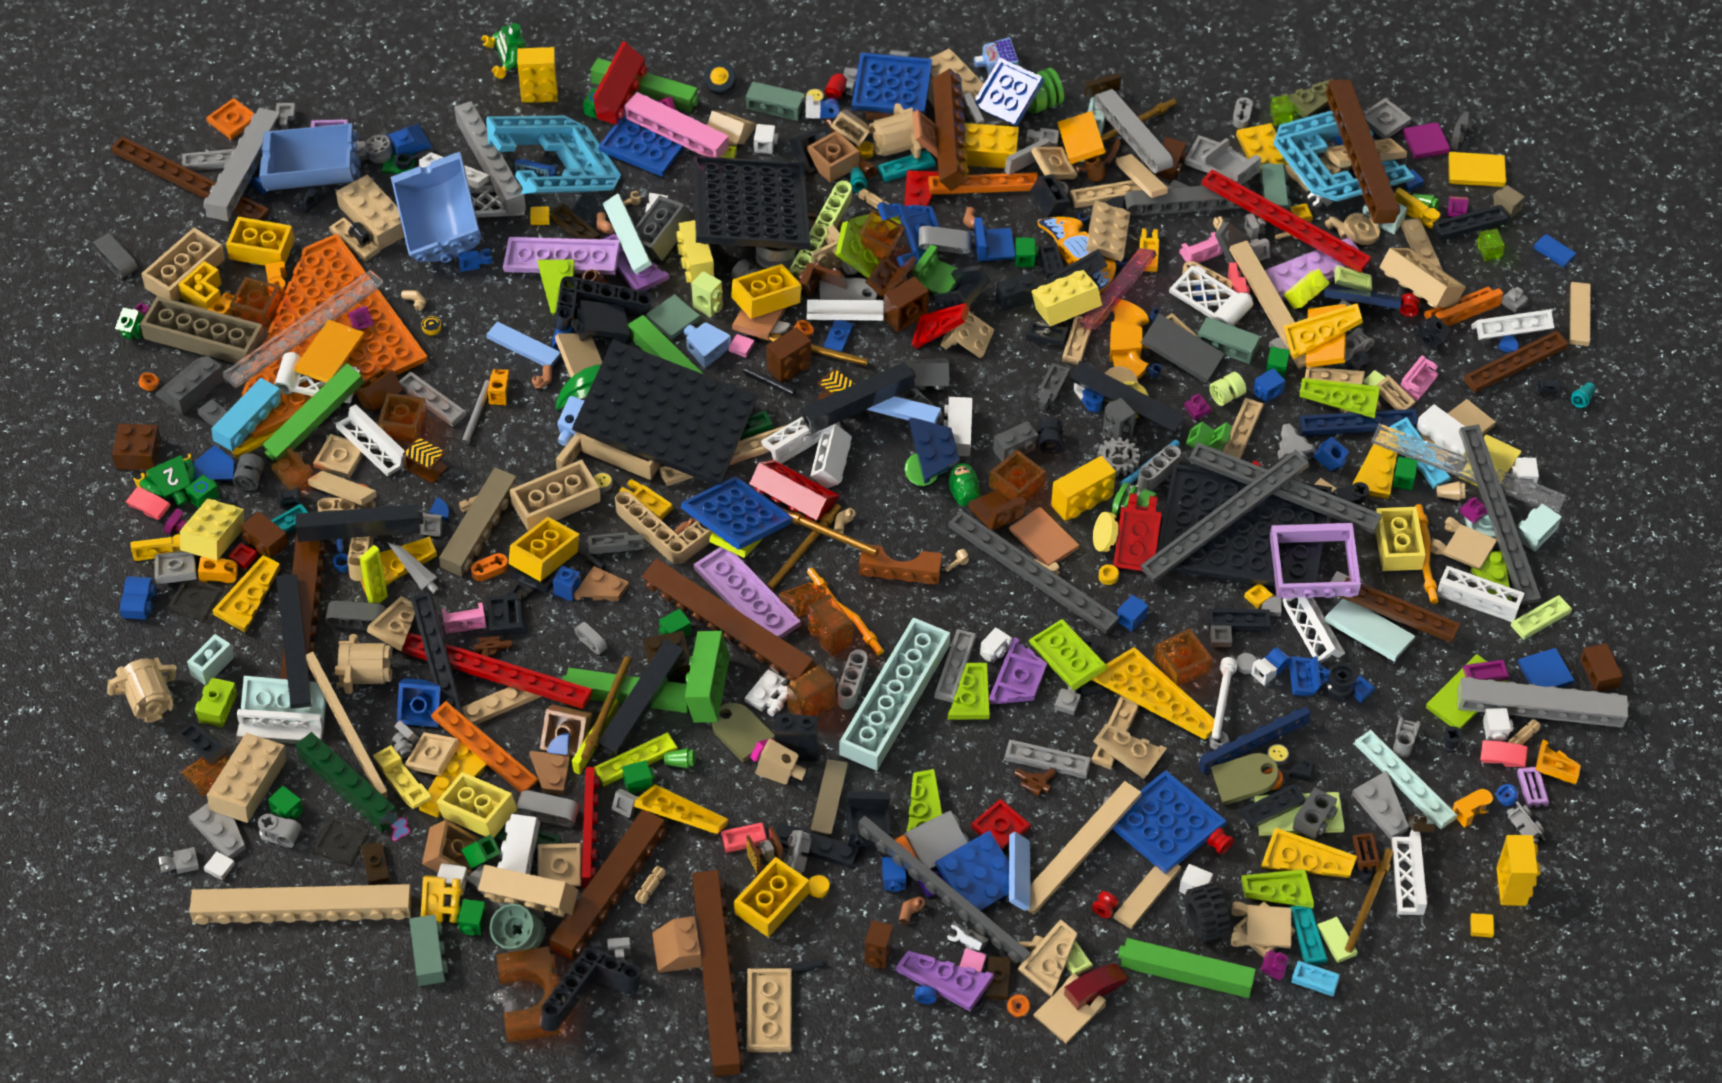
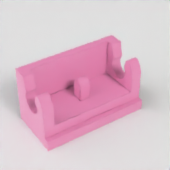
[1179,232,1222,263]
[1401,355,1438,401]
[442,602,486,634]

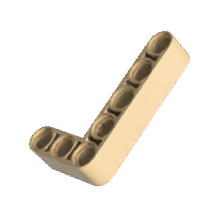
[615,491,713,565]
[317,498,376,581]

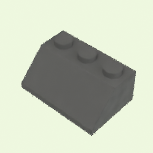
[635,195,695,261]
[155,356,225,415]
[889,359,949,390]

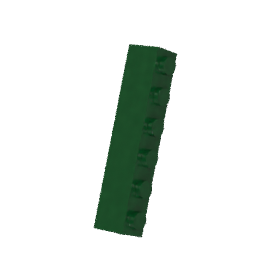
[295,732,398,833]

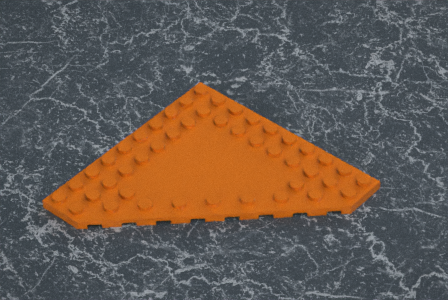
[241,234,428,439]

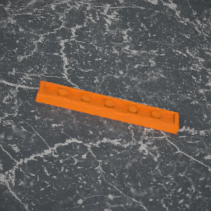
[928,173,1038,194]
[431,701,539,793]

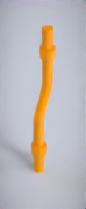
[1415,504,1438,604]
[807,568,884,656]

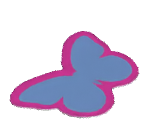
[391,818,410,841]

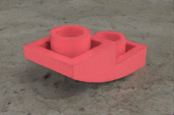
[1228,263,1250,294]
[126,487,170,520]
[1480,741,1528,767]

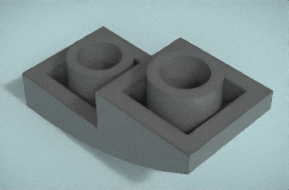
[1450,111,1472,150]

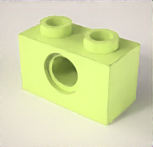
[692,271,723,318]

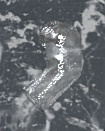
[493,989,515,1020]

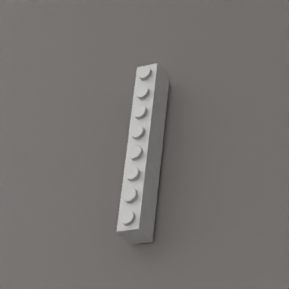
[454,101,526,216]
[203,108,281,221]
[1457,677,1628,728]

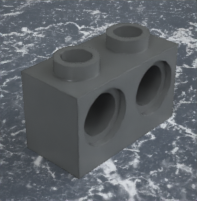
[1292,787,1338,841]

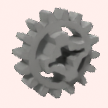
[1097,437,1140,476]

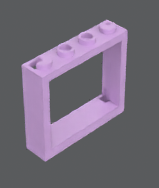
[1270,523,1361,599]

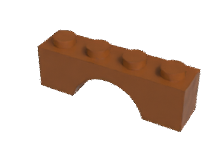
[859,544,942,585]

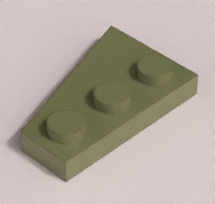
[1281,79,1333,118]

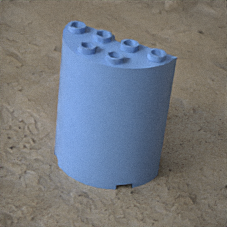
[260,123,360,191]
[391,152,481,263]

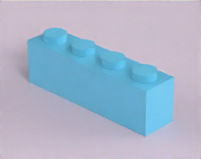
[211,378,281,451]

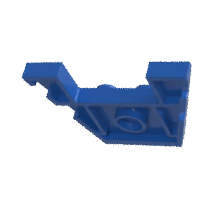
[877,202,940,267]

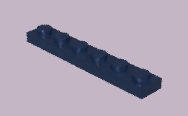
[1299,409,1418,436]
[1199,706,1311,774]

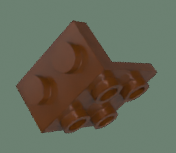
[865,256,917,297]
[799,262,848,297]
[968,491,1027,531]

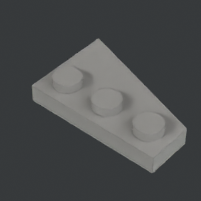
[1352,771,1409,840]
[189,803,246,859]

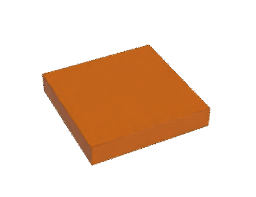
[206,98,255,140]

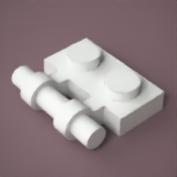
[745,669,797,716]

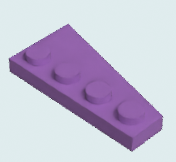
[602,234,669,291]
[896,951,994,1012]

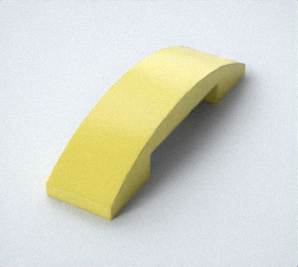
[373,746,432,809]

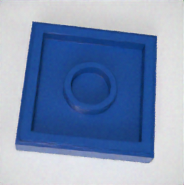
[1518,648,1574,688]

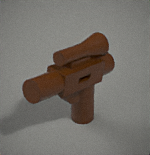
[474,636,512,657]
[1014,768,1056,797]

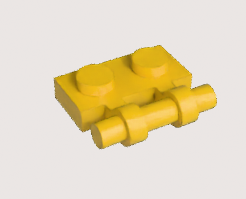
[421,876,463,923]

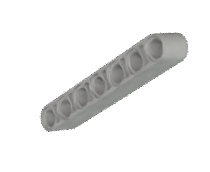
[1094,89,1173,173]

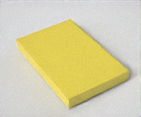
[1459,434,1521,487]

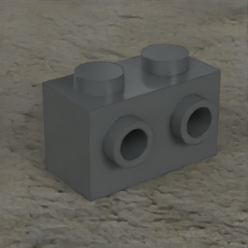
[1103,398,1136,441]
[993,421,1038,464]

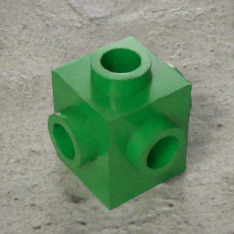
[115,308,145,340]

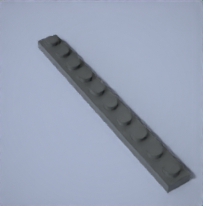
[1459,424,1541,605]
[1189,442,1382,534]
[1141,450,1309,583]
[949,510,1119,634]
[858,816,1030,964]

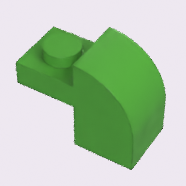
[1186,422,1232,452]

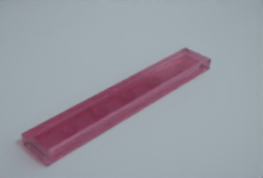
[1080,248,1157,330]

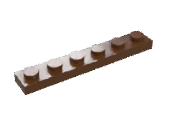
[1463,331,1569,393]
[1338,577,1460,643]

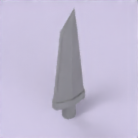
[387,542,439,594]

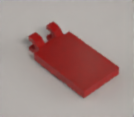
[1113,493,1162,571]

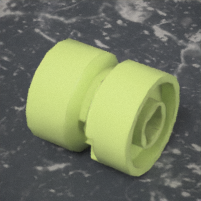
[1209,372,1246,406]

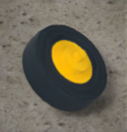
[704,61,736,94]

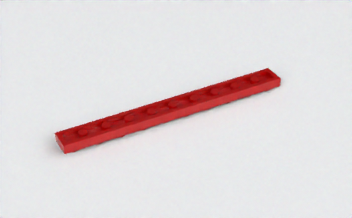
[1201,169,1371,273]
[400,633,593,709]

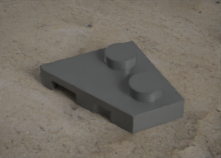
[1214,222,1251,263]

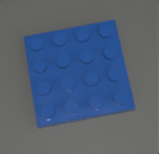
[852,53,932,115]
[598,115,685,177]
[681,476,793,550]
[1112,770,1226,875]

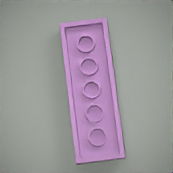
[503,237,620,275]
[1265,237,1369,301]
[694,547,801,638]

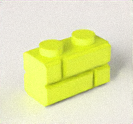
[1284,269,1329,309]

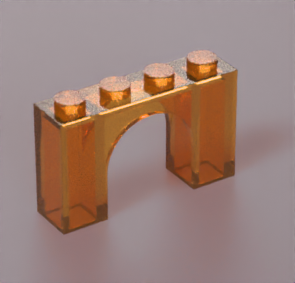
[496,947,564,1042]

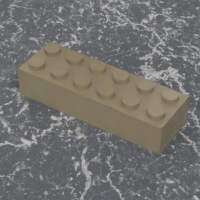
[140,296,265,368]

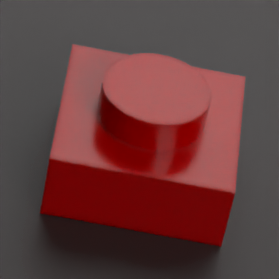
[228,543,258,569]

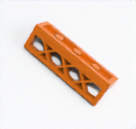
[1424,286,1503,326]

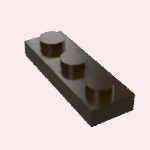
[549,203,600,239]

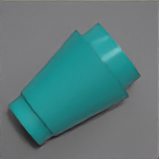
[850,167,868,193]
[1571,382,1596,408]

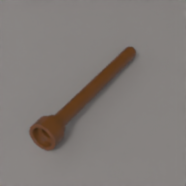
[825,118,877,178]

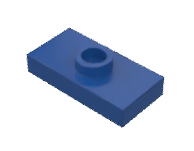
[823,320,853,352]

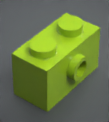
[195,677,237,728]

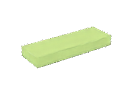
[1511,595,1572,640]

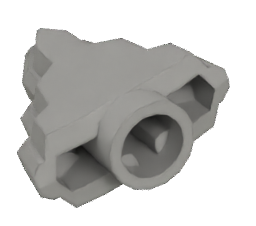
[1277,423,1317,461]

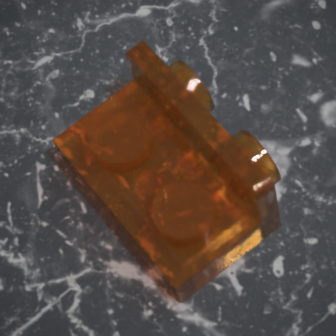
[271,447,313,491]
[779,582,827,617]
[181,754,229,795]

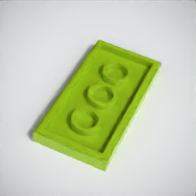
[1029,619,1107,691]
[1426,654,1510,729]

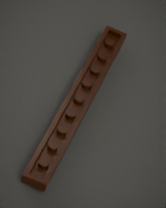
[110,136,270,221]

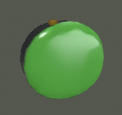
[905,453,938,488]

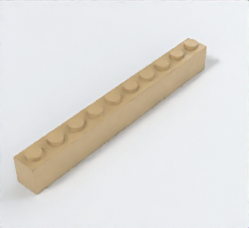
[190,884,412,925]

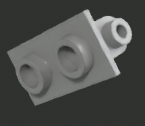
[1507,801,1546,844]
[783,830,812,874]

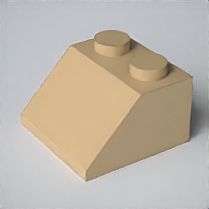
[707,111,757,146]

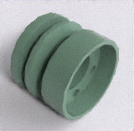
[490,903,545,955]

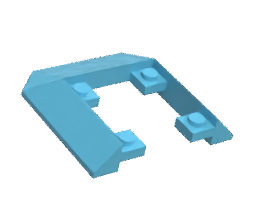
[1273,111,1415,201]
[486,116,621,194]

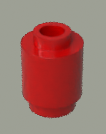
[824,74,847,100]

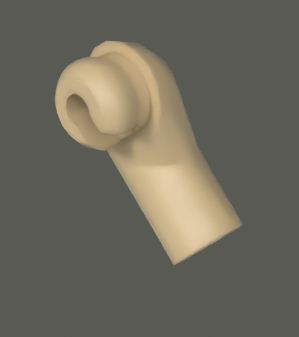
[1325,217,1348,239]
[401,290,426,311]
[834,508,856,534]

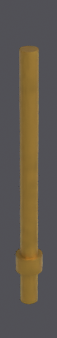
[1100,98,1177,143]
[757,333,869,366]
[766,504,842,591]
[783,509,879,556]
[581,656,632,760]
[1345,848,1393,953]

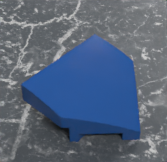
[194,445,235,482]
[1289,656,1331,696]

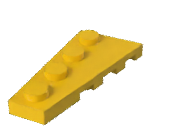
[1283,304,1363,360]
[1353,430,1399,499]
[360,536,437,597]
[212,555,280,633]
[419,742,487,818]
[634,784,728,834]
[1261,828,1357,878]

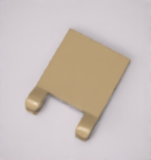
[1431,517,1497,570]
[1231,902,1291,948]
[1034,974,1106,1044]

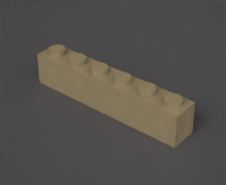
[439,468,518,577]

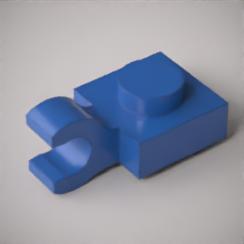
[458,248,492,272]

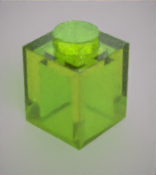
[1270,96,1294,126]
[1476,229,1505,261]

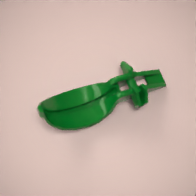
[556,365,601,410]

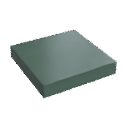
[646,294,700,340]

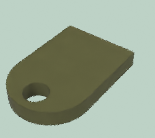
[712,703,775,763]
[1211,753,1279,806]

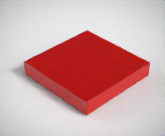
[971,799,1031,852]

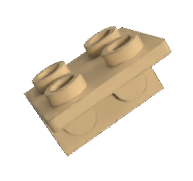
[811,225,843,270]
[941,312,994,358]

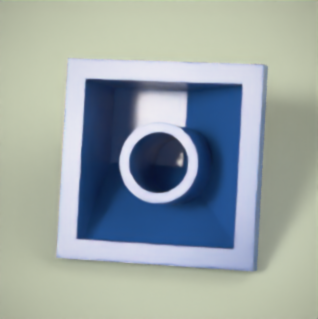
[385,123,432,156]
[397,678,441,727]

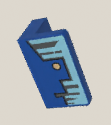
[514,159,557,177]

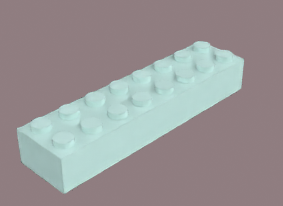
[839,618,950,771]

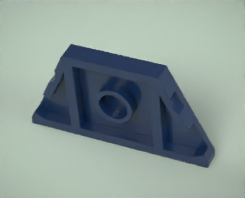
[909,418,960,484]

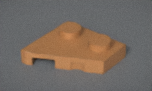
[574,566,629,601]
[529,751,570,795]

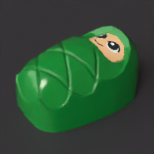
[949,463,981,506]

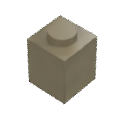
[1493,185,1525,219]

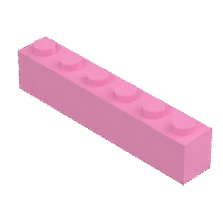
[625,92,729,157]

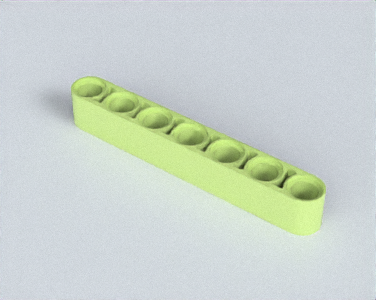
[789,181,852,290]

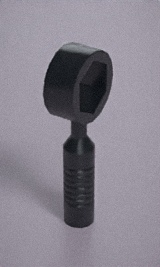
[395,146,437,170]

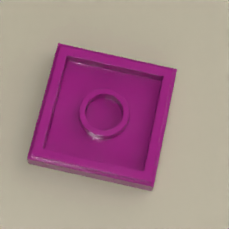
[1403,122,1450,159]

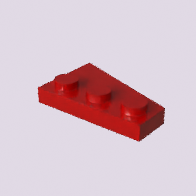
[905,171,939,206]
[911,303,970,349]

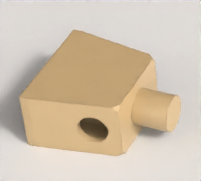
[830,109,870,146]
[755,739,807,784]

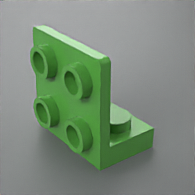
[912,245,958,294]

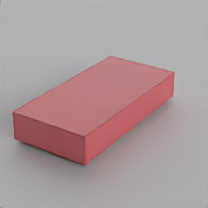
[721,822,767,853]

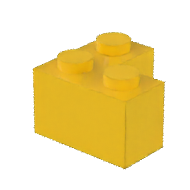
[178,261,221,309]

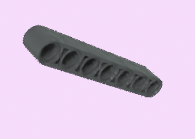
[1124,183,1251,216]

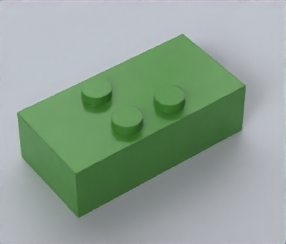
[685,631,730,723]

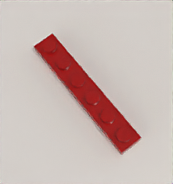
[582,767,599,888]

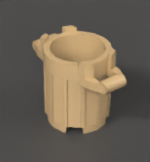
[869,103,925,158]
[335,634,393,694]
[107,658,177,722]

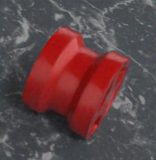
[1399,293,1420,317]
[1207,828,1234,855]
[1092,891,1119,919]

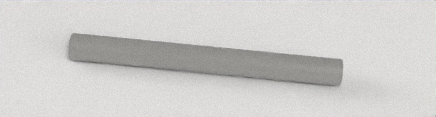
[462,380,490,445]

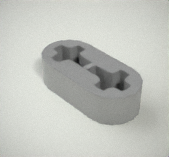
[1233,97,1253,128]
[574,622,608,655]

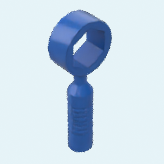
[333,539,349,573]

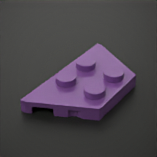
[989,637,1047,704]

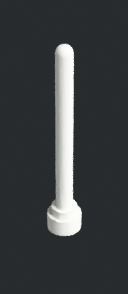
[1212,657,1238,739]

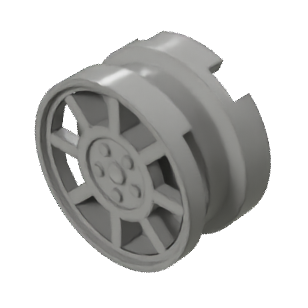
[364,135,393,164]

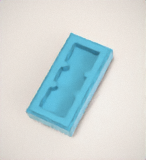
[1291,961,1340,996]

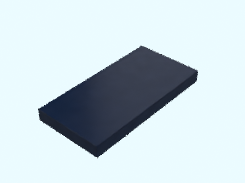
[1324,285,1401,309]

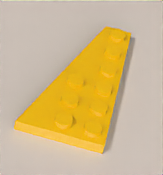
[1092,647,1215,739]

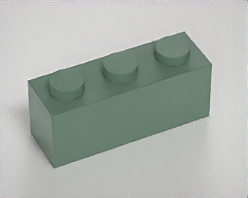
[746,82,804,121]
[1260,164,1291,210]
[1198,317,1260,364]
[409,915,448,986]

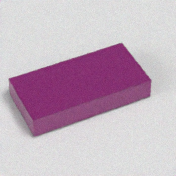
[1463,660,1509,682]

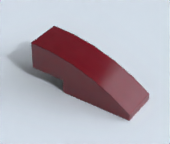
[1064,963,1129,1010]

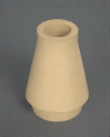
[1437,481,1465,501]

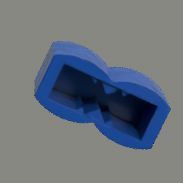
[120,576,156,619]

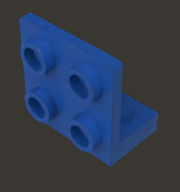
[974,218,1015,261]

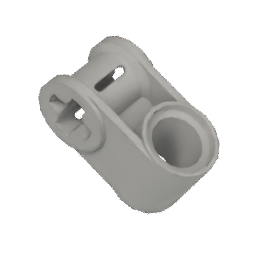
[1345,328,1375,362]
[1393,716,1420,758]
[258,814,302,848]

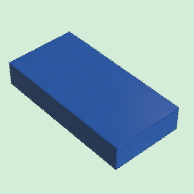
[1534,234,1576,267]

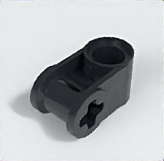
[1331,482,1369,507]

